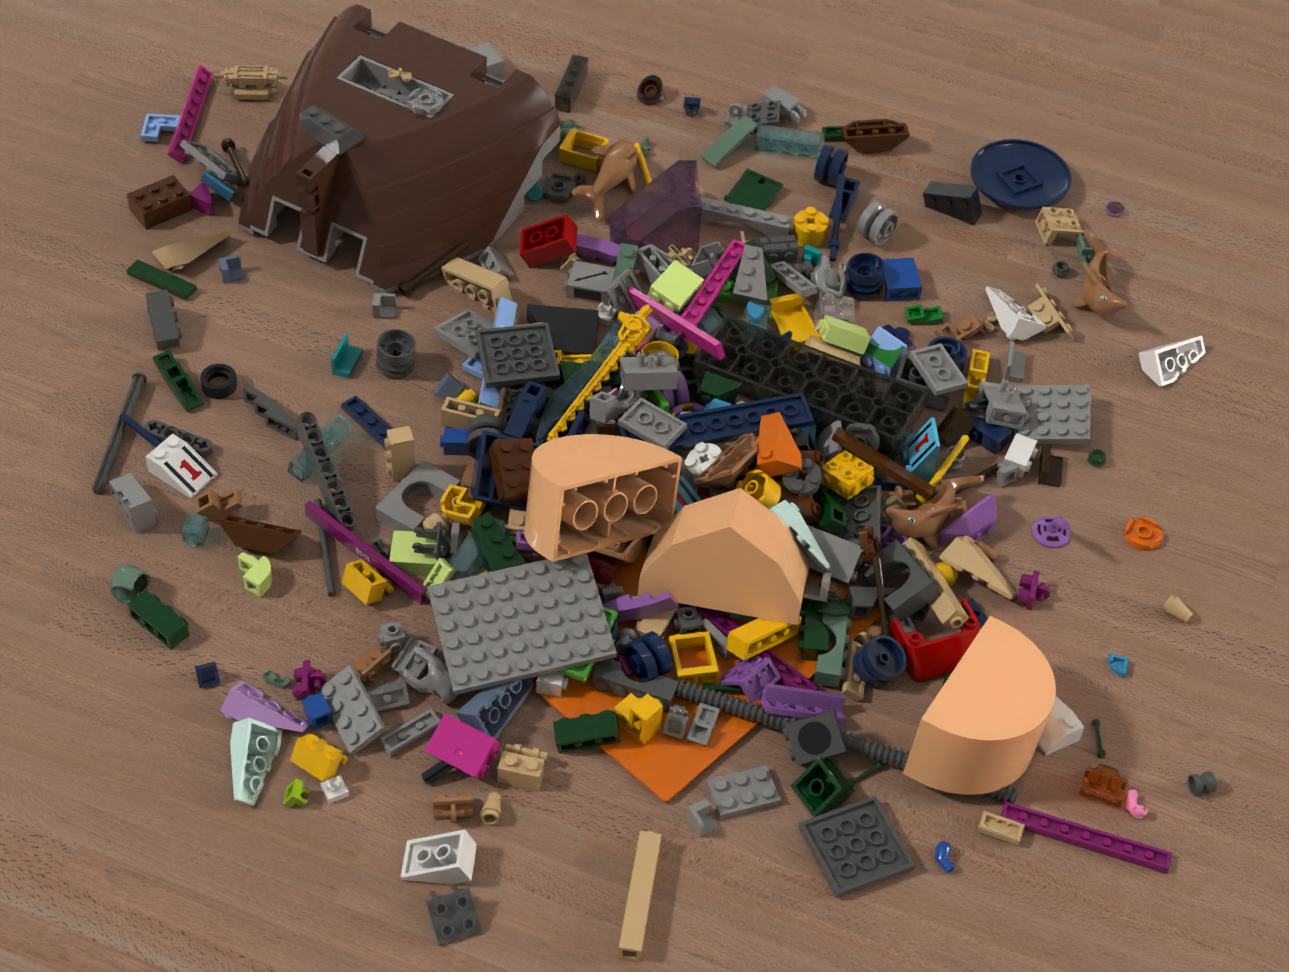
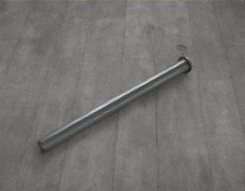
[92,372,147,494]

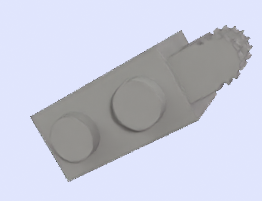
[762,85,807,123]

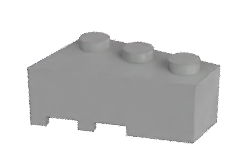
[733,245,768,308]

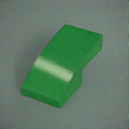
[904,304,944,325]

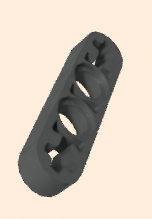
[144,420,212,458]

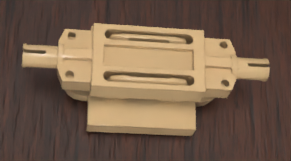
[214,65,288,100]

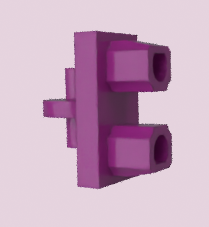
[1016,570,1050,610]
[292,660,327,699]

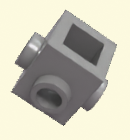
[377,621,408,655]

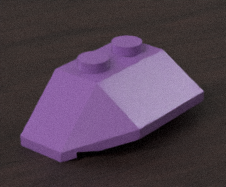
[938,494,997,546]

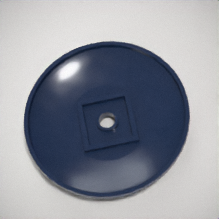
[970,139,1071,210]

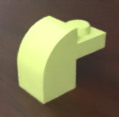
[238,552,273,598]

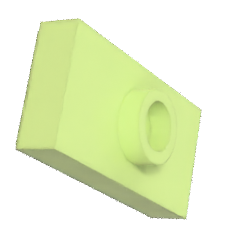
[422,558,456,600]

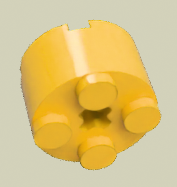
[792,207,829,248]
[736,470,781,510]

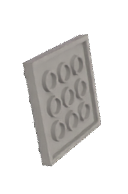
[1014,384,1092,444]

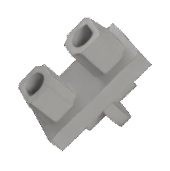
[724,103,747,129]

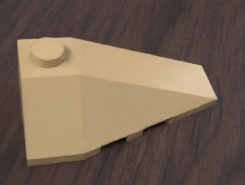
[153,231,231,271]
[939,535,1017,599]

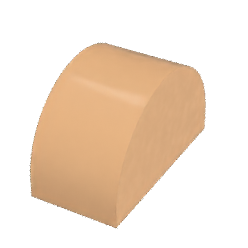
[524,434,682,562]
[903,616,1056,795]

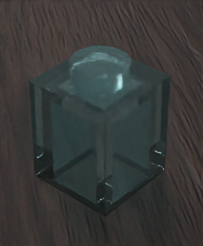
[182,514,209,547]

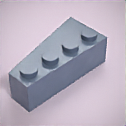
[456,677,535,739]

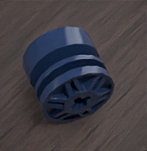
[846,253,885,299]

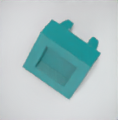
[802,244,822,267]

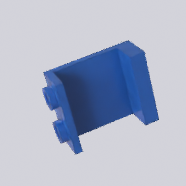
[882,257,922,302]

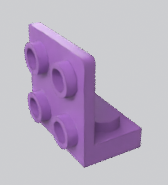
[719,657,781,702]

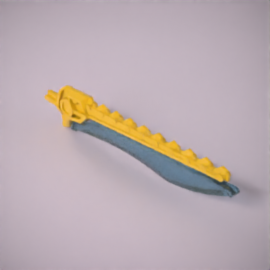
[536,305,653,444]

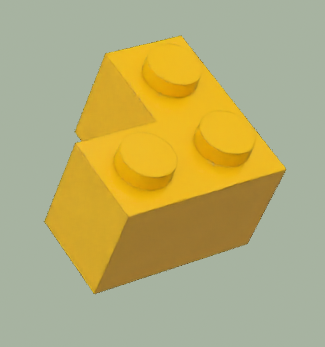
[614,693,663,744]

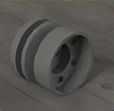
[376,329,416,378]

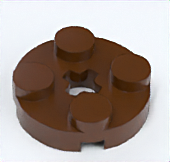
[859,526,879,567]

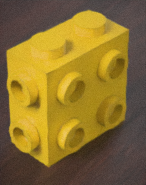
[820,450,874,500]

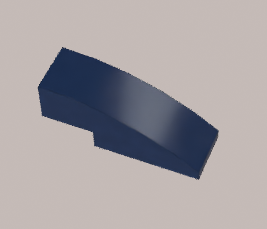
[829,177,860,222]

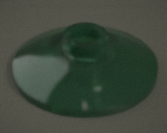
[812,594,852,617]

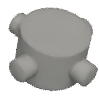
[669,704,688,716]

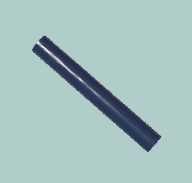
[119,412,161,448]

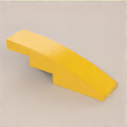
[961,349,990,411]

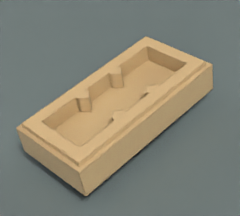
[977,811,1025,846]

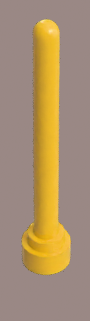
[634,143,660,200]
[914,435,969,507]

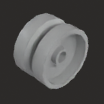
[857,200,900,245]

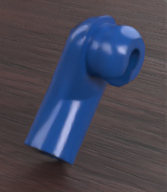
[935,841,955,874]

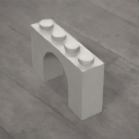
[375,460,460,532]

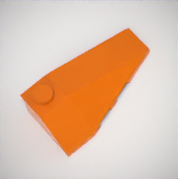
[757,412,802,477]

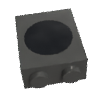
[783,708,847,765]

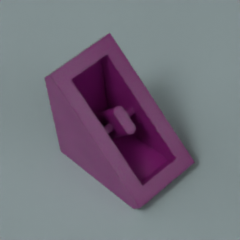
[190,182,214,216]

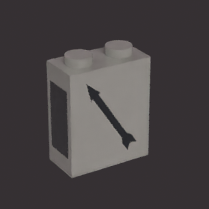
[564,261,616,305]

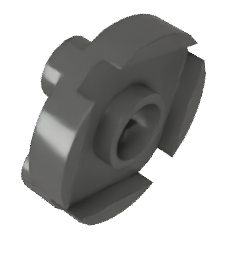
[541,173,576,203]
[844,423,880,459]
[782,458,822,497]

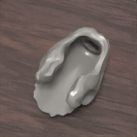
[810,255,848,307]
[403,647,459,705]

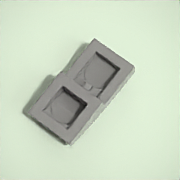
[687,703,720,746]

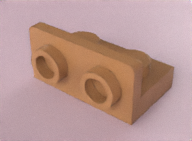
[351,644,393,687]

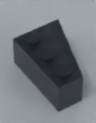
[923,181,982,226]

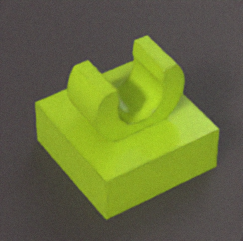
[283,778,310,808]

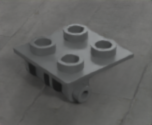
[747,100,781,133]

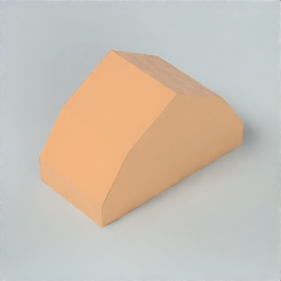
[638,488,810,625]

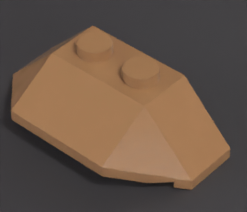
[693,433,758,488]

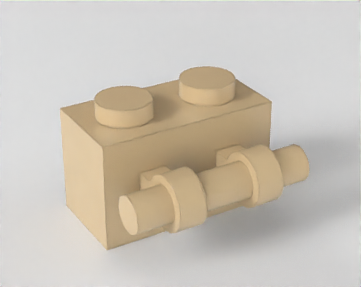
[498,744,548,791]

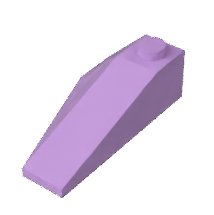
[220,681,310,732]

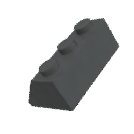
[300,105,365,155]

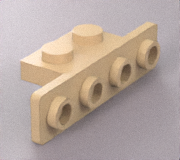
[1027,284,1074,341]

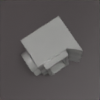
[691,241,724,278]

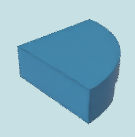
[746,302,765,323]
[1107,653,1129,678]

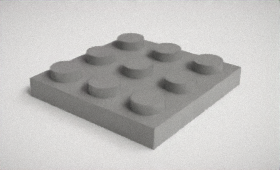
[433,309,494,359]

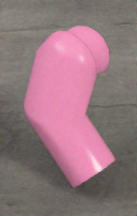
[1126,790,1148,819]

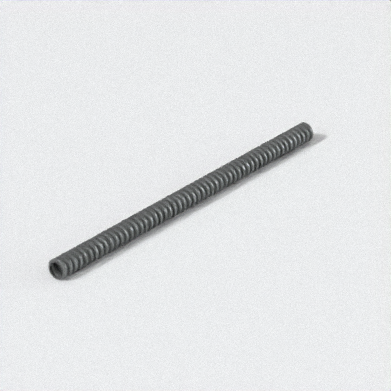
[676,679,1019,804]

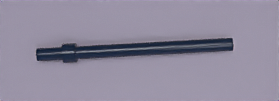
[829,174,845,261]

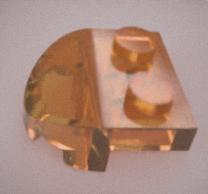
[1079,764,1127,808]

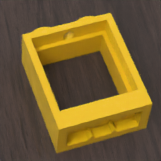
[559,128,609,172]
[668,631,719,685]

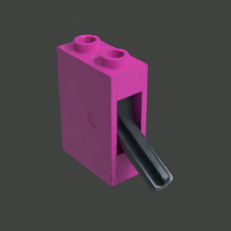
[421,713,500,784]

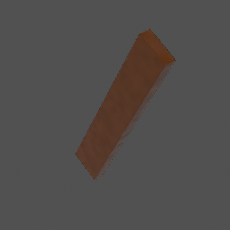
[831,427,936,500]

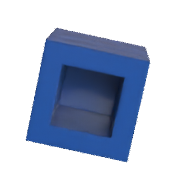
[440,428,467,455]
[302,693,333,731]

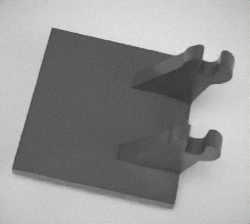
[412,522,453,567]
[426,884,482,945]

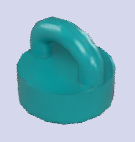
[526,183,543,200]

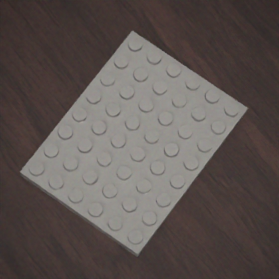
[427,553,617,695]

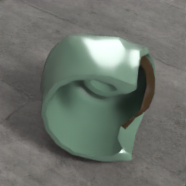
[111,564,150,604]

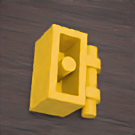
[342,559,395,605]
[290,734,348,782]

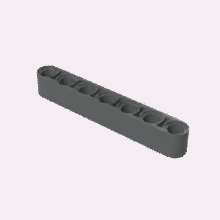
[296,412,357,532]

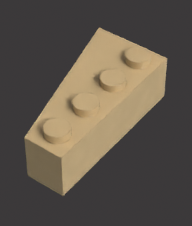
[441,257,512,315]

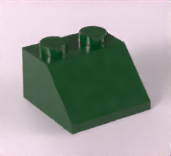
[695,371,741,407]
[791,757,855,817]

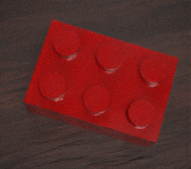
[519,214,578,268]

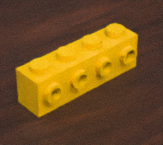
[726,616,802,660]

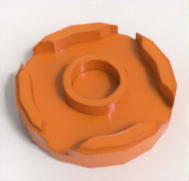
[1123,517,1163,551]

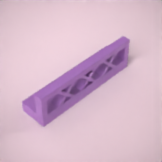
[760,683,846,724]

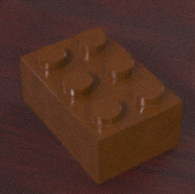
[127,175,193,229]
[489,438,534,503]

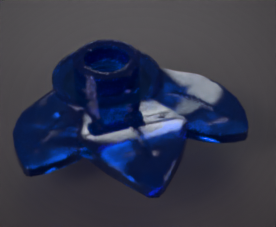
[882,325,913,347]

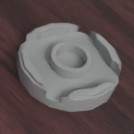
[408,88,444,115]

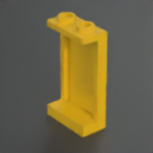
[767,293,822,356]

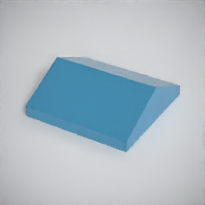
[201,171,238,201]

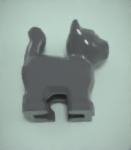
[651,327,689,358]

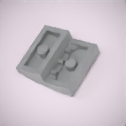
[606,269,644,314]
[815,420,842,465]

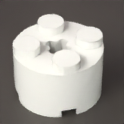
[685,442,723,488]

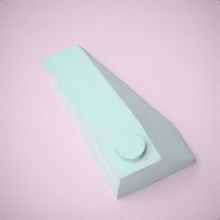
[770,500,830,572]
[230,718,282,806]

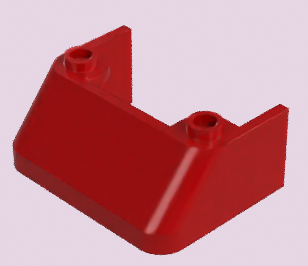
[890,598,981,683]

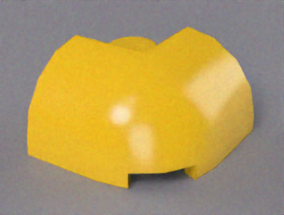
[440,484,487,527]

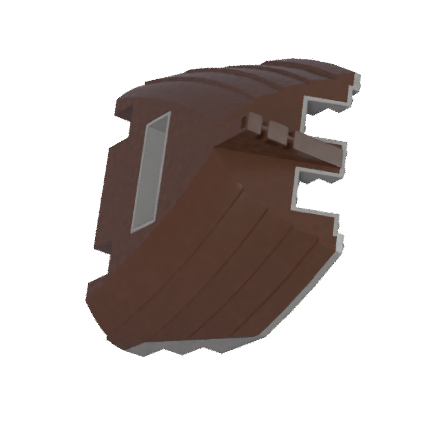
[238,4,560,294]

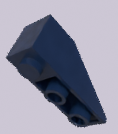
[504,381,546,438]
[967,415,1012,455]

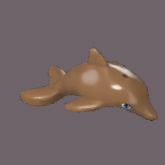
[572,140,638,222]
[1072,227,1128,316]
[886,475,985,549]

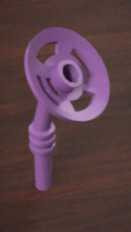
[1032,516,1070,548]

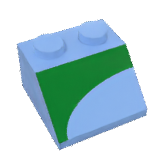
[861,326,907,381]

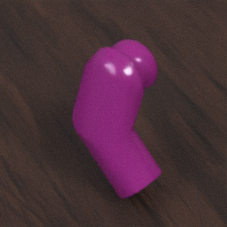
[612,655,634,677]

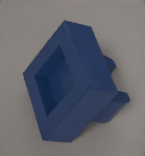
[683,97,701,116]
[195,661,220,688]

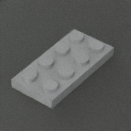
[180,140,242,185]
[318,665,386,755]

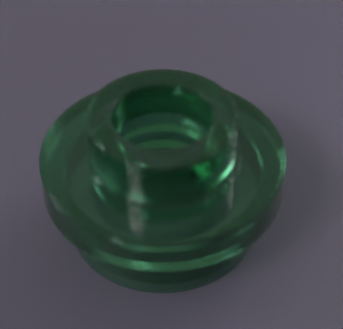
[1087,449,1106,467]

